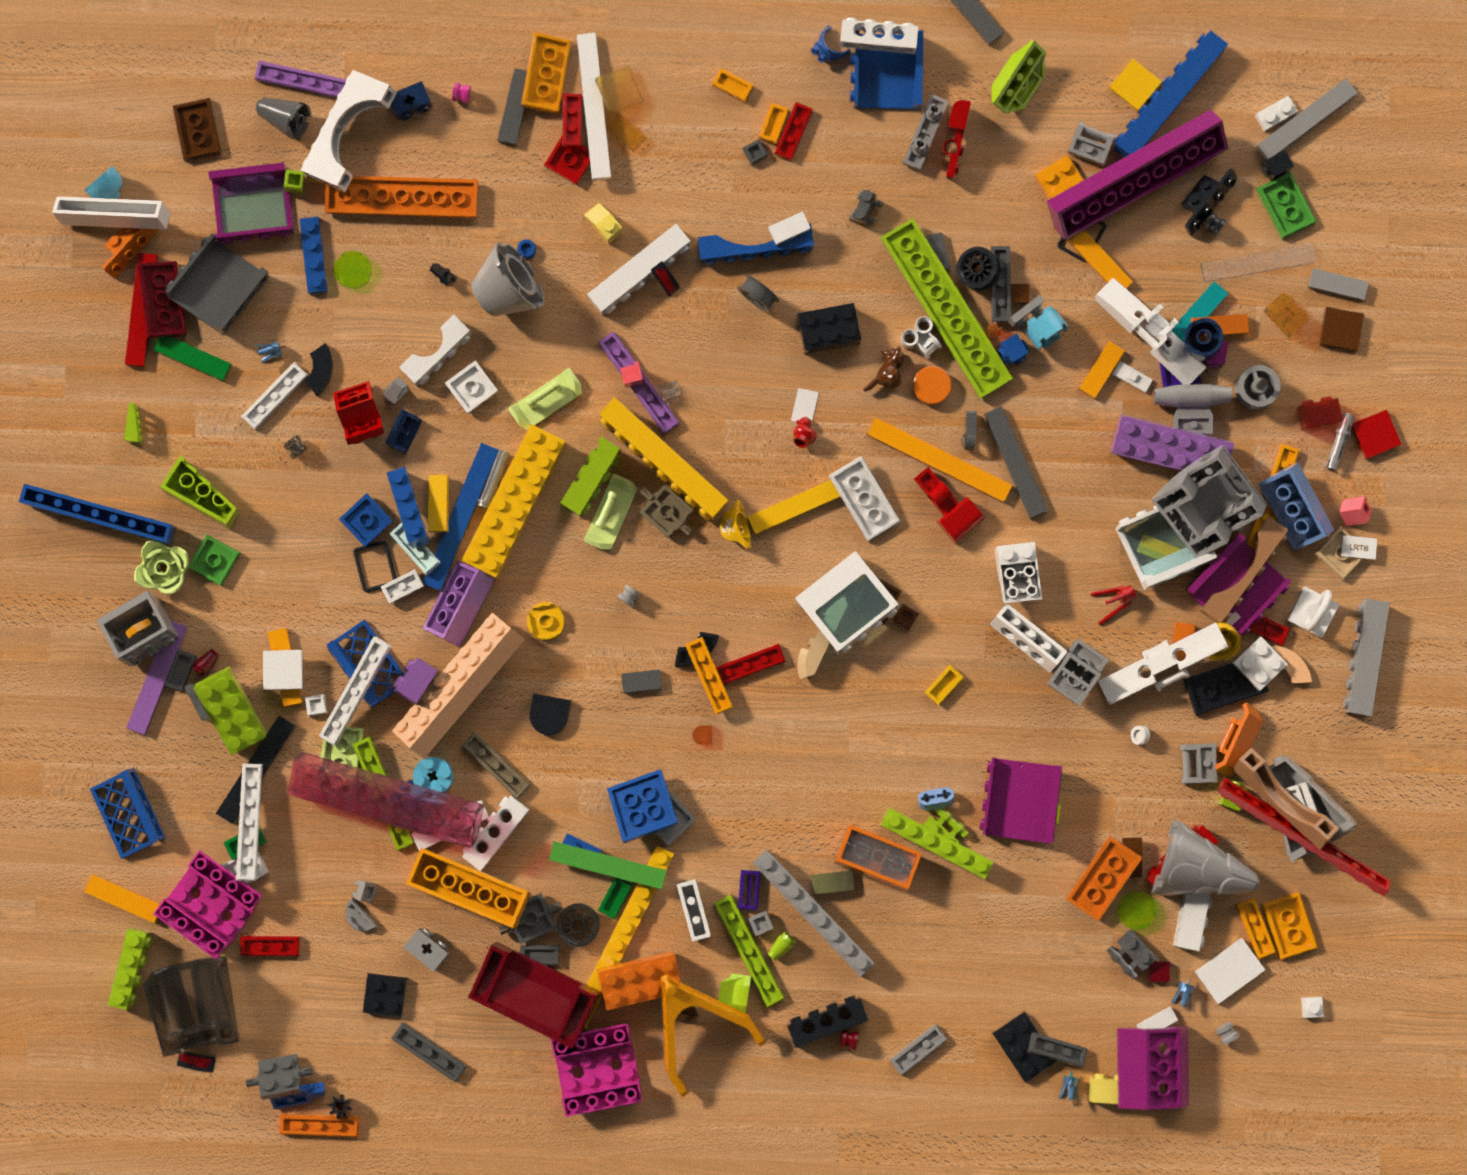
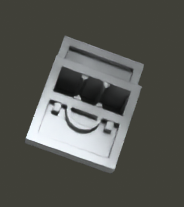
[1047,638,1109,707]

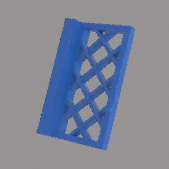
[326,619,404,709]
[90,768,166,859]

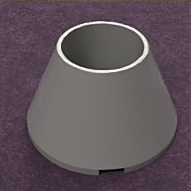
[471,241,544,316]

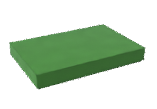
[1256,172,1317,239]

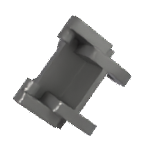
[849,190,883,225]

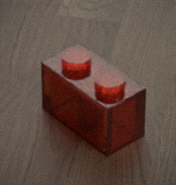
[1297,396,1343,430]

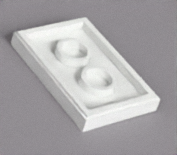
[1195,938,1265,1004]

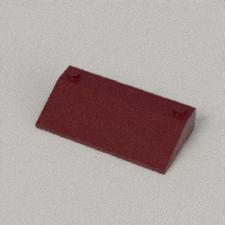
[468,942,601,1049]

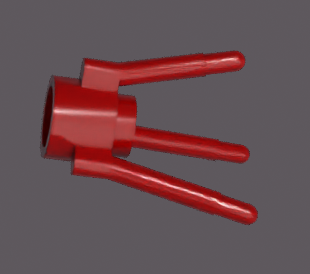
[1090,585,1136,625]

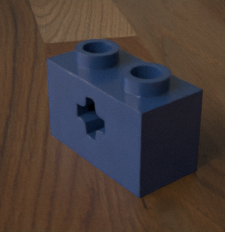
[391,81,433,121]

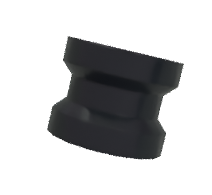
[1203,213,1226,237]

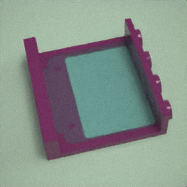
[208,162,294,244]

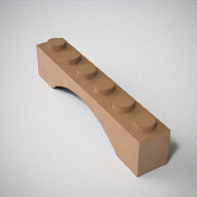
[1200,517,1288,623]
[1233,748,1340,850]

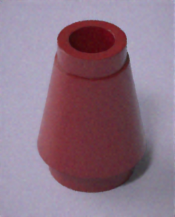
[191,649,220,677]

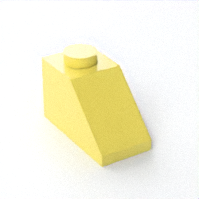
[585,204,623,244]

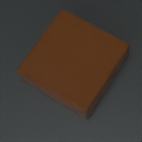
[1011,284,1029,304]
[893,604,919,630]

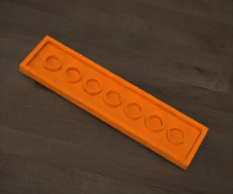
[325,176,478,218]

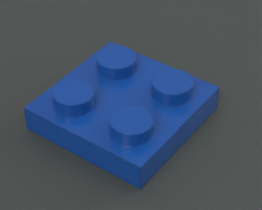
[339,493,394,547]

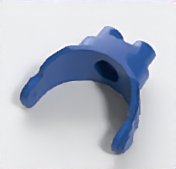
[811,26,851,63]

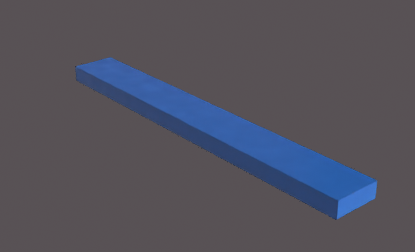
[423,443,499,591]

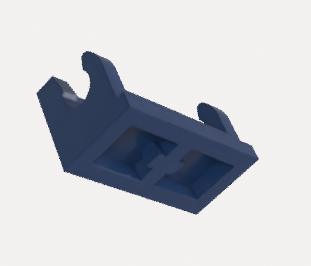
[385,409,423,454]

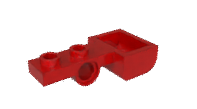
[942,100,971,179]
[913,467,985,544]

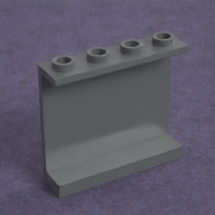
[166,233,269,336]

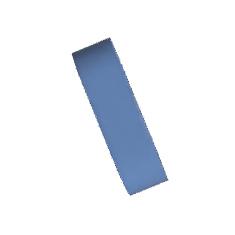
[918,787,954,811]

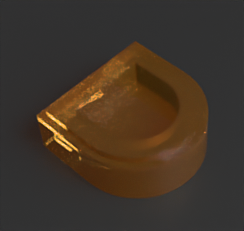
[692,725,712,745]

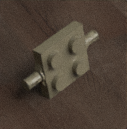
[639,484,693,538]

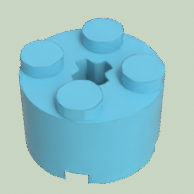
[1025,306,1069,350]
[413,757,454,796]

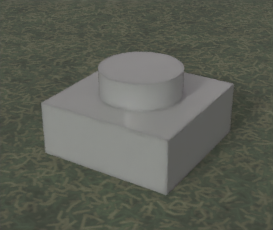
[748,911,774,936]

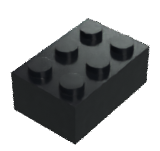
[797,303,861,354]

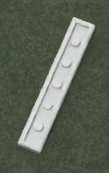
[319,636,392,746]
[236,764,263,881]

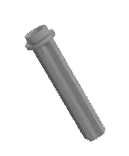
[478,450,509,509]

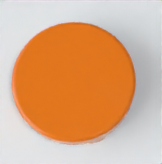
[913,366,951,405]

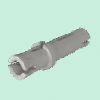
[1325,413,1355,471]

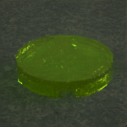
[333,251,372,289]
[1117,891,1157,930]

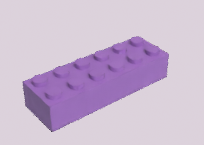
[1110,414,1234,470]

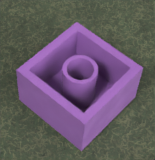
[393,658,438,704]

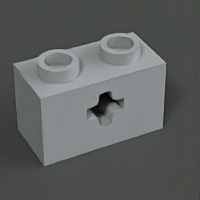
[403,928,450,972]

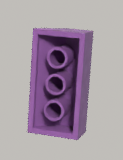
[422,560,495,647]

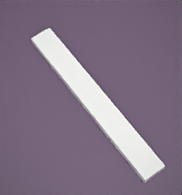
[577,33,611,181]

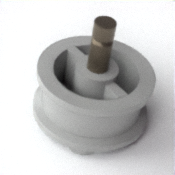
[1235,365,1280,410]

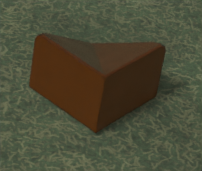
[678,1006,699,1022]

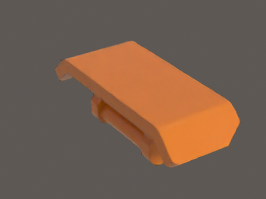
[1215,702,1263,777]

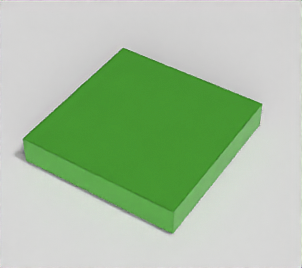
[188,534,241,586]

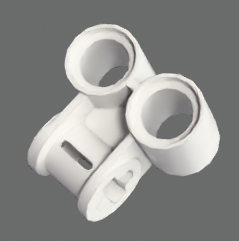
[900,316,942,360]

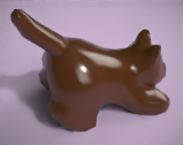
[863,347,904,392]

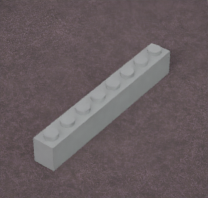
[752,849,874,977]

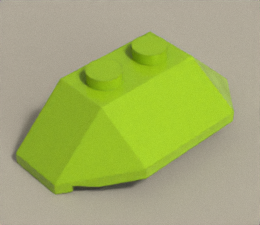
[991,40,1046,114]

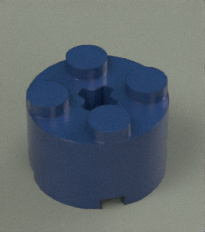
[1184,318,1224,360]

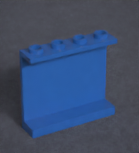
[850,30,924,110]

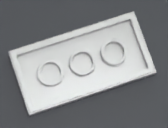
[828,456,900,541]

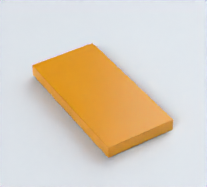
[521,32,571,114]

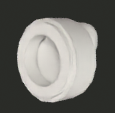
[1131,726,1150,745]

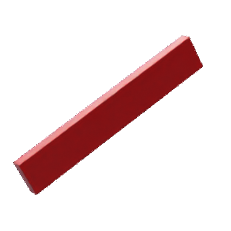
[125,252,158,367]

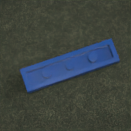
[300,216,328,294]

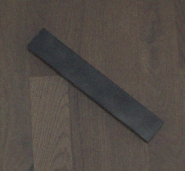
[216,715,296,824]

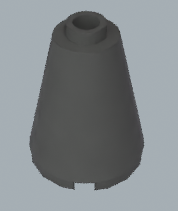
[256,97,311,140]

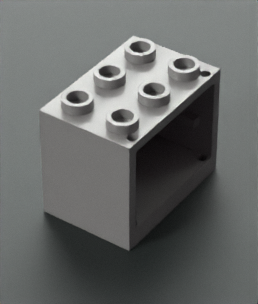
[97,591,180,667]

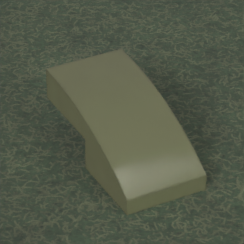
[811,870,855,894]

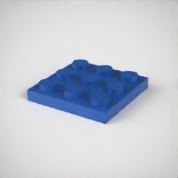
[607,769,679,844]

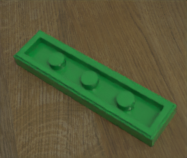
[154,337,232,381]

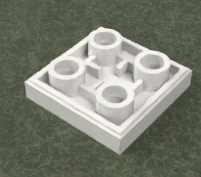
[263,650,303,690]

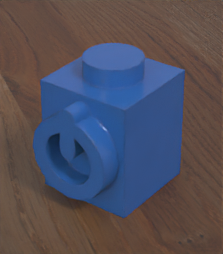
[997,333,1029,366]

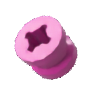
[452,82,471,104]

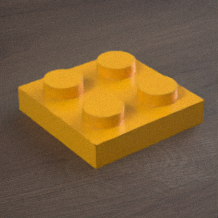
[1035,155,1083,199]

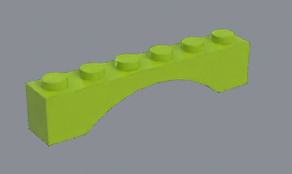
[880,808,994,879]

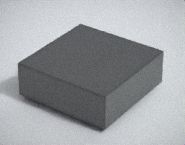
[742,139,768,166]

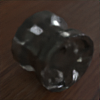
[283,435,308,459]

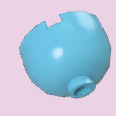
[84,166,123,199]

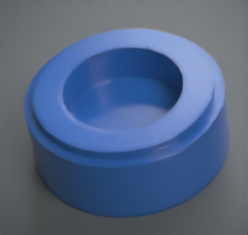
[517,239,536,259]

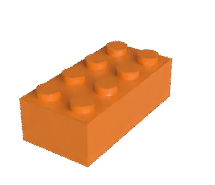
[596,951,681,1010]

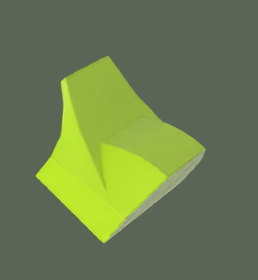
[718,973,751,1013]

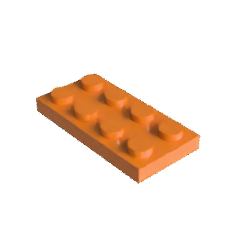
[1066,835,1142,921]

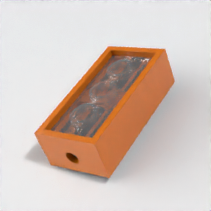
[834,825,922,892]

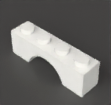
[399,315,471,386]

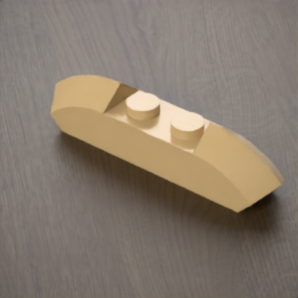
[798,592,848,680]

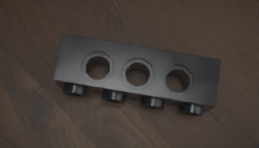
[787,995,868,1048]

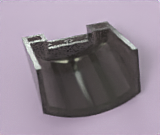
[143,957,239,1057]

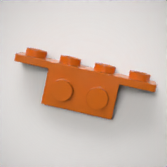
[102,228,159,279]

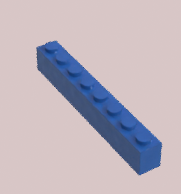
[1113,30,1228,158]
[18,484,177,545]

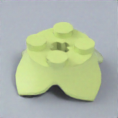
[134,541,189,594]

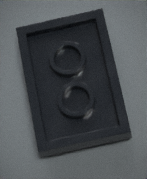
[992,1011,1057,1083]

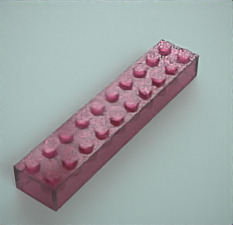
[287,752,484,848]

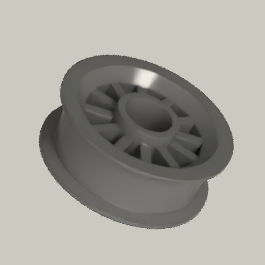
[737,275,779,314]

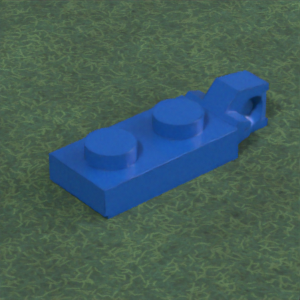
[270,1082,325,1110]

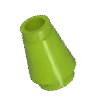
[768,932,796,961]

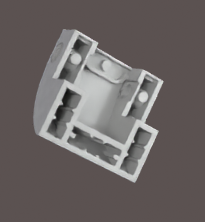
[1151,445,1267,558]

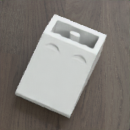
[994,542,1042,604]

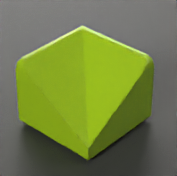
[283,169,305,194]

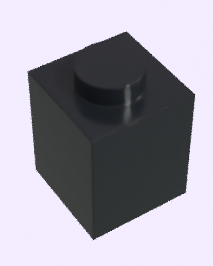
[1261,150,1294,181]

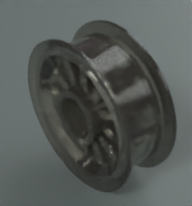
[556,903,600,947]

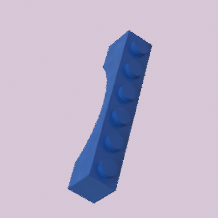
[698,223,814,265]

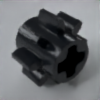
[328,1094,353,1120]

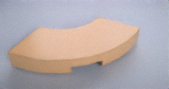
[1271,646,1312,683]

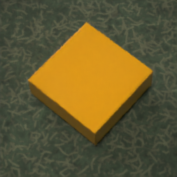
[126,619,152,638]

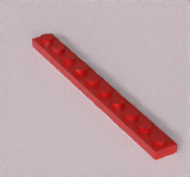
[1218,777,1391,896]

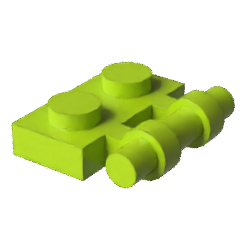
[923,808,969,844]

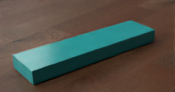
[1167,281,1229,343]

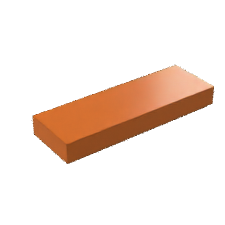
[1191,314,1249,335]

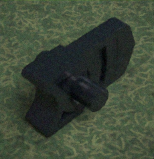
[429,263,457,286]

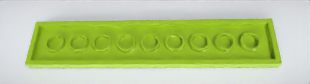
[880,218,1013,399]

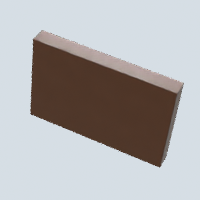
[173,98,222,161]

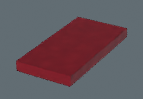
[138,261,187,339]

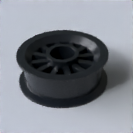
[956,247,1001,291]

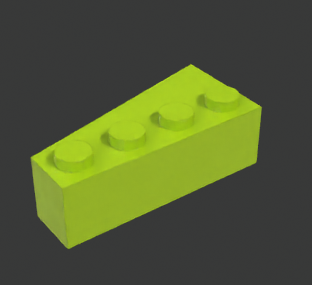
[560,436,622,517]
[160,455,239,530]

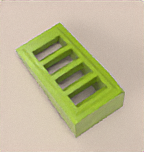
[124,403,143,445]

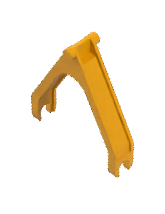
[661,975,766,1098]

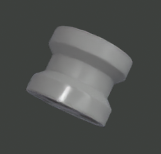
[617,584,641,608]
[1215,1021,1240,1045]

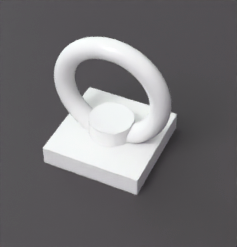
[1286,586,1339,639]

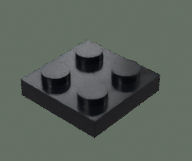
[363,973,407,1017]

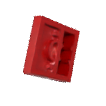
[333,381,385,445]

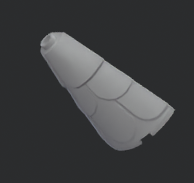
[1269,755,1358,862]
[1152,819,1259,896]

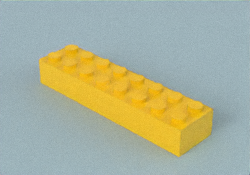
[599,397,728,521]
[461,424,567,580]

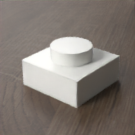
[1301,997,1324,1018]

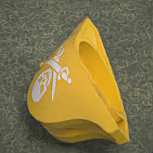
[720,500,751,549]

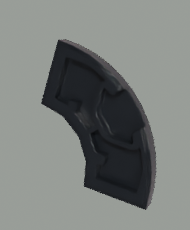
[305,343,333,396]
[675,632,719,667]

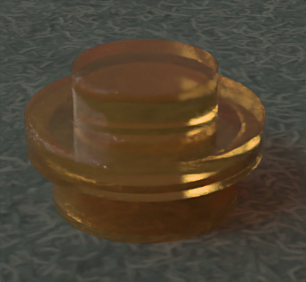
[984,323,1003,337]

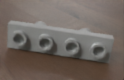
[903,94,949,171]

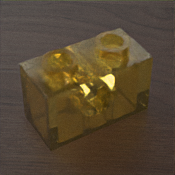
[1263,292,1309,338]

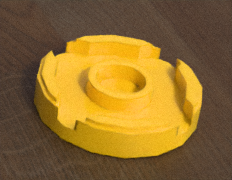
[527,602,565,640]

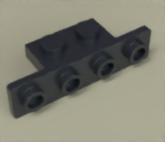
[1181,168,1237,236]

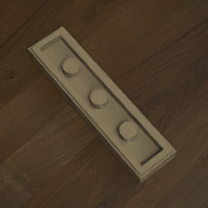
[462,732,531,799]

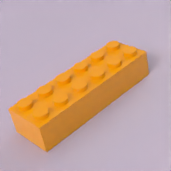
[406,848,531,929]

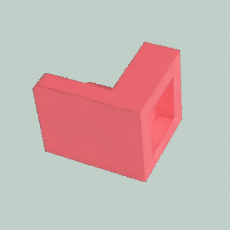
[620,362,643,388]
[1339,496,1372,526]

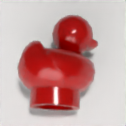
[793,417,817,448]

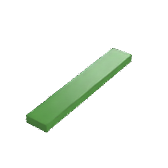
[549,841,667,889]

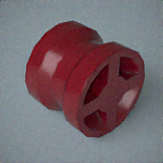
[840,1030,858,1051]

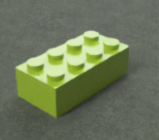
[193,666,267,755]

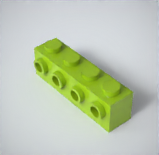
[107,928,152,1010]

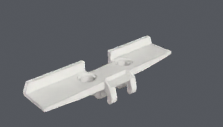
[1095,278,1206,385]
[1098,623,1228,705]

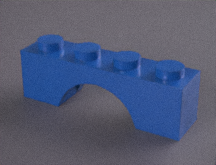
[387,467,430,549]

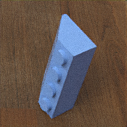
[1258,463,1334,551]

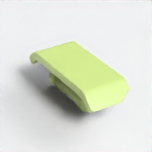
[508,368,582,430]
[584,474,638,550]

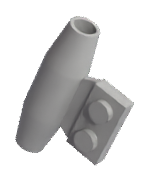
[1154,384,1233,434]

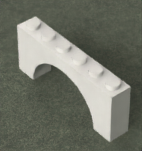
[301,70,397,192]

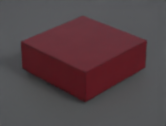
[1149,962,1170,982]

